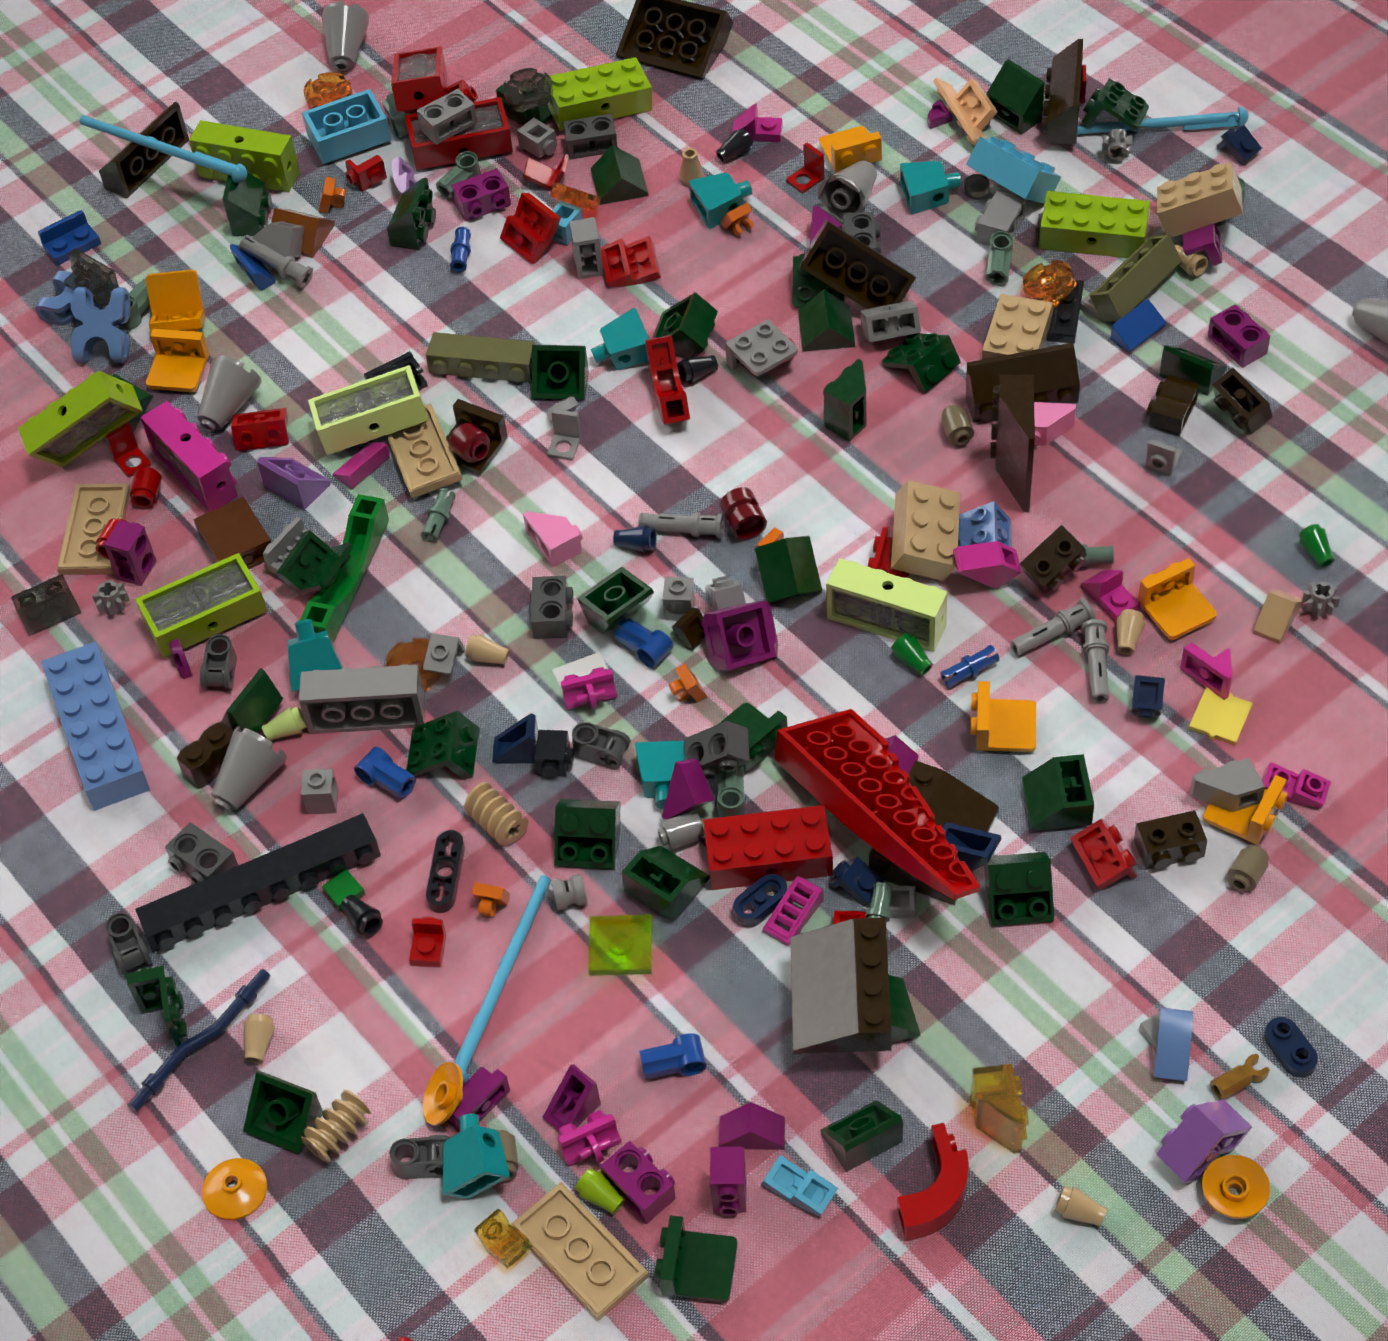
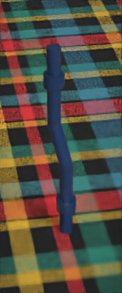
[127,969,271,1113]

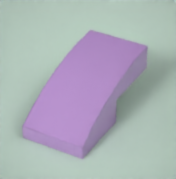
[392,157,417,193]

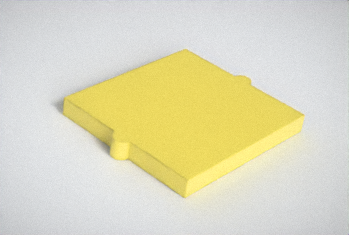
[1188,687,1253,745]

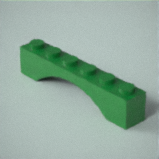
[299,494,389,643]

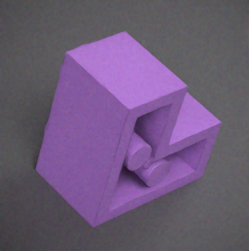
[1156,1099,1252,1183]

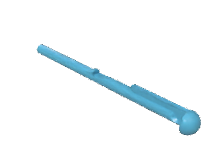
[1077,107,1249,135]
[79,115,247,183]
[454,875,551,1085]

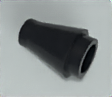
[716,128,753,163]
[677,355,718,383]
[341,895,383,936]

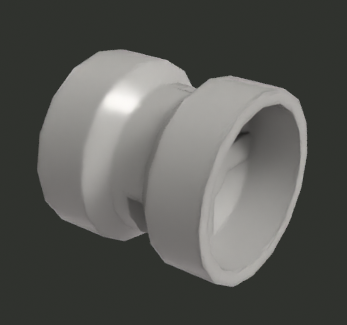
[551,874,588,910]

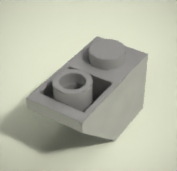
[252,221,304,257]
[706,576,746,611]
[1190,758,1265,812]

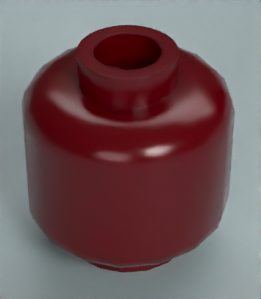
[449,423,490,463]

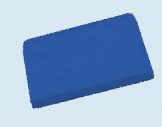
[230,244,276,291]
[1110,299,1166,352]

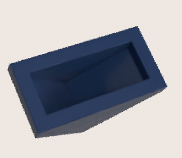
[492,713,538,764]
[943,822,1002,872]

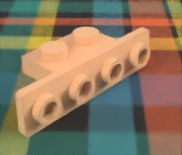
[933,77,998,146]

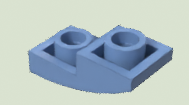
[1154,1007,1193,1081]

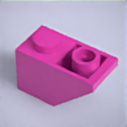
[953,541,1022,589]

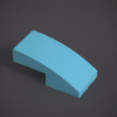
[761,1155,838,1216]

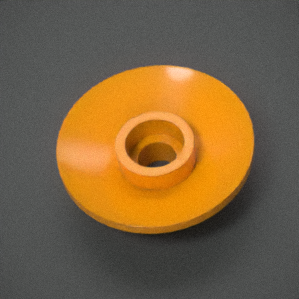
[423,1062,463,1126]
[1202,1155,1270,1219]
[202,1158,268,1220]

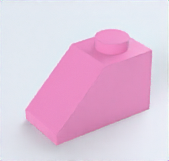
[1034,402,1076,445]
[523,511,583,567]

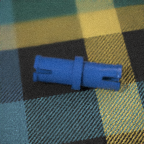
[450,226,471,273]
[940,645,1000,688]

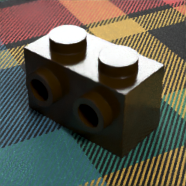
[1212,368,1272,434]
[1020,525,1087,594]
[1134,810,1208,870]

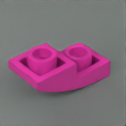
[1262,762,1331,808]

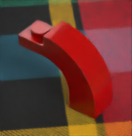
[645,335,690,424]
[897,1123,969,1241]

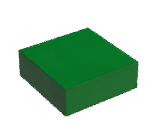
[322,869,366,911]

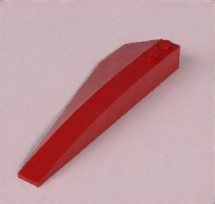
[774,709,981,900]

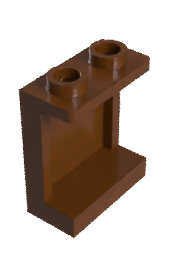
[193,496,271,569]

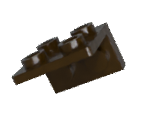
[446,399,508,474]

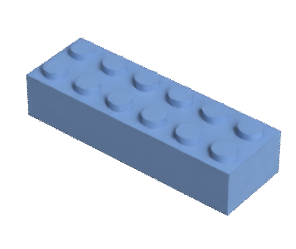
[41,641,150,811]

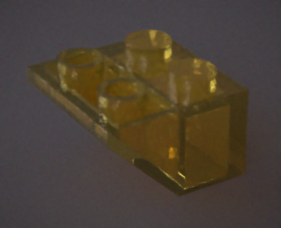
[970,1063,1028,1154]

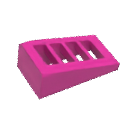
[763,876,823,946]

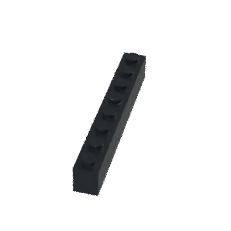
[135,813,381,953]

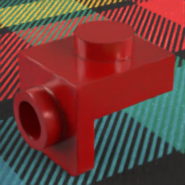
[345,155,387,192]

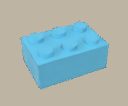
[302,89,391,164]
[966,136,1061,204]

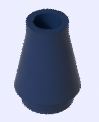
[613,525,657,553]

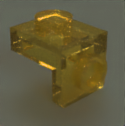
[474,1209,533,1269]

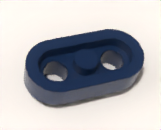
[733,874,787,925]
[1264,1017,1318,1078]

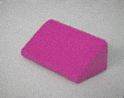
[333,442,390,489]

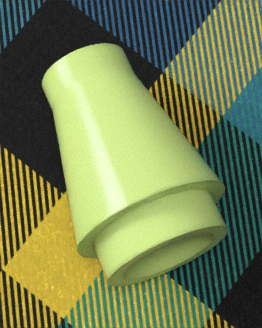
[262,706,307,741]

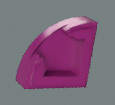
[928,100,952,129]
[169,638,193,679]

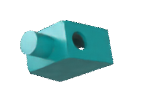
[900,161,961,215]
[689,173,753,229]
[590,308,649,370]
[287,619,344,691]
[635,741,685,809]
[443,1113,510,1199]

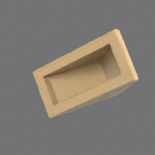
[1253,589,1303,644]

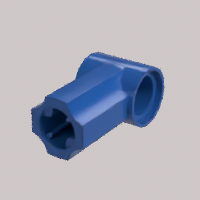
[613,618,674,668]
[354,746,416,799]
[639,1033,707,1080]

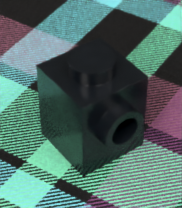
[534,730,574,778]

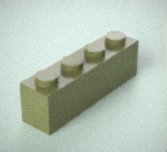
[1089,235,1182,322]
[426,332,536,383]

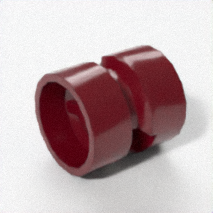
[720,487,767,540]

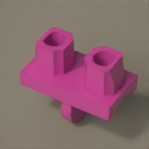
[560,667,617,710]
[557,1110,622,1166]

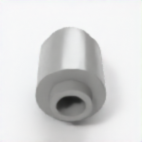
[657,812,704,850]

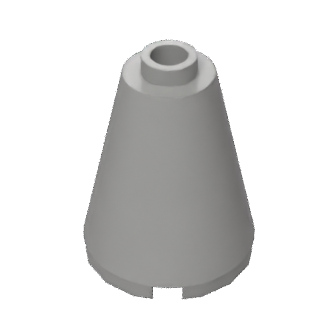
[322,1,369,71]
[817,161,877,223]
[1352,298,1388,344]
[197,355,262,432]
[211,726,287,812]

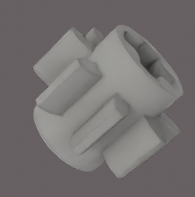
[1102,129,1133,160]
[92,580,130,616]
[1302,581,1340,617]

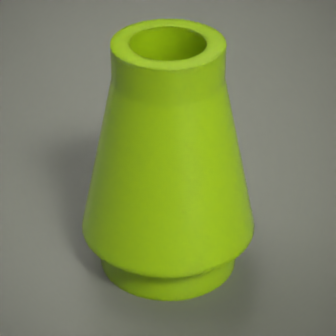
[575,1168,625,1215]

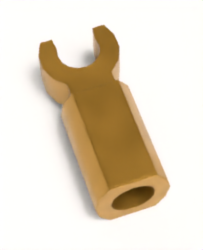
[1210,1054,1270,1100]

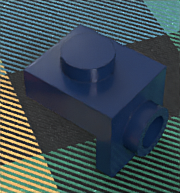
[1216,125,1262,165]
[1131,675,1165,718]
[829,856,885,905]

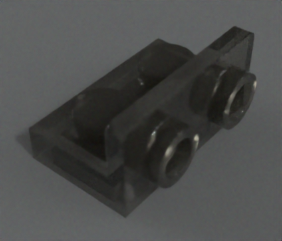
[64,248,119,306]
[11,574,81,637]

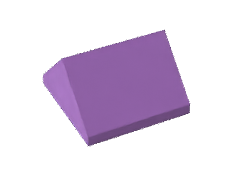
[257,457,331,510]

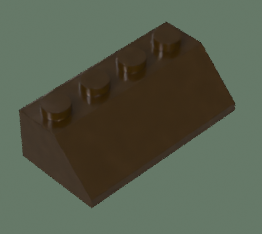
[1042,39,1083,144]
[99,102,189,199]
[799,219,917,309]
[965,343,1080,423]

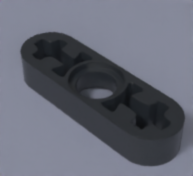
[426,830,465,913]

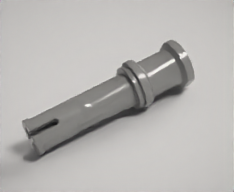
[239,235,313,288]
[639,512,724,538]
[1010,599,1095,657]
[1081,619,1109,704]

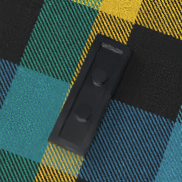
[1048,278,1084,344]

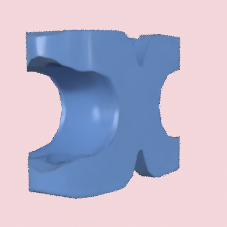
[35,271,119,327]
[71,287,130,363]

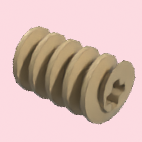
[464,781,529,846]
[301,1090,371,1164]

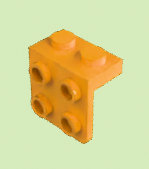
[819,126,882,173]
[145,269,206,334]
[146,329,209,392]
[1138,558,1217,640]
[971,681,1036,752]
[1203,775,1289,845]

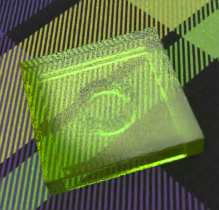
[589,915,653,976]

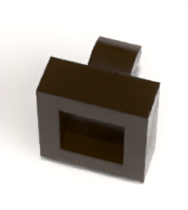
[671,607,705,649]

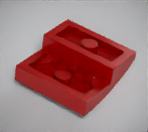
[500,193,561,264]
[600,236,661,287]

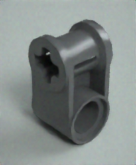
[200,634,237,689]
[572,722,631,769]
[105,912,152,975]
[389,1135,451,1180]

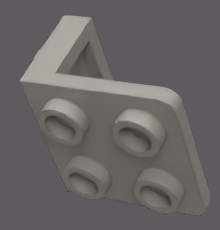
[725,319,798,376]

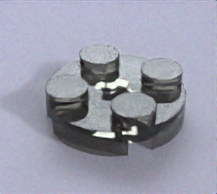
[503,68,553,112]

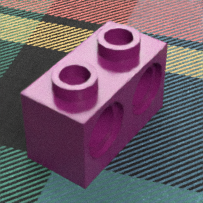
[451,168,511,222]
[1208,304,1271,368]
[104,520,157,586]
[600,1141,676,1224]
[710,1147,747,1216]

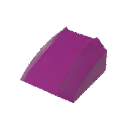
[701,600,778,671]

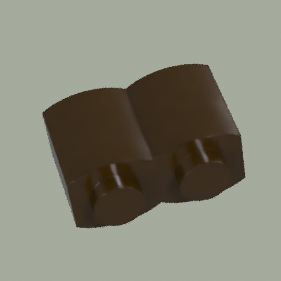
[1146,375,1200,434]
[176,722,233,789]

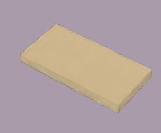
[386,403,463,498]
[57,483,131,575]
[510,1182,649,1321]

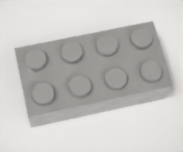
[299,664,426,734]

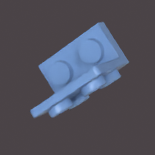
[958,501,1012,547]

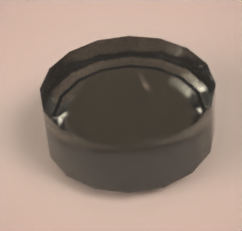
[964,174,989,198]

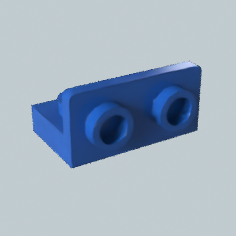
[38,210,101,266]

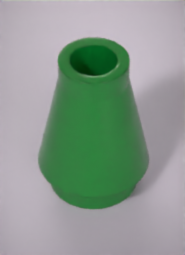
[1299,524,1335,568]
[891,633,933,676]

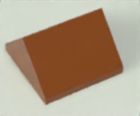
[272,208,335,258]

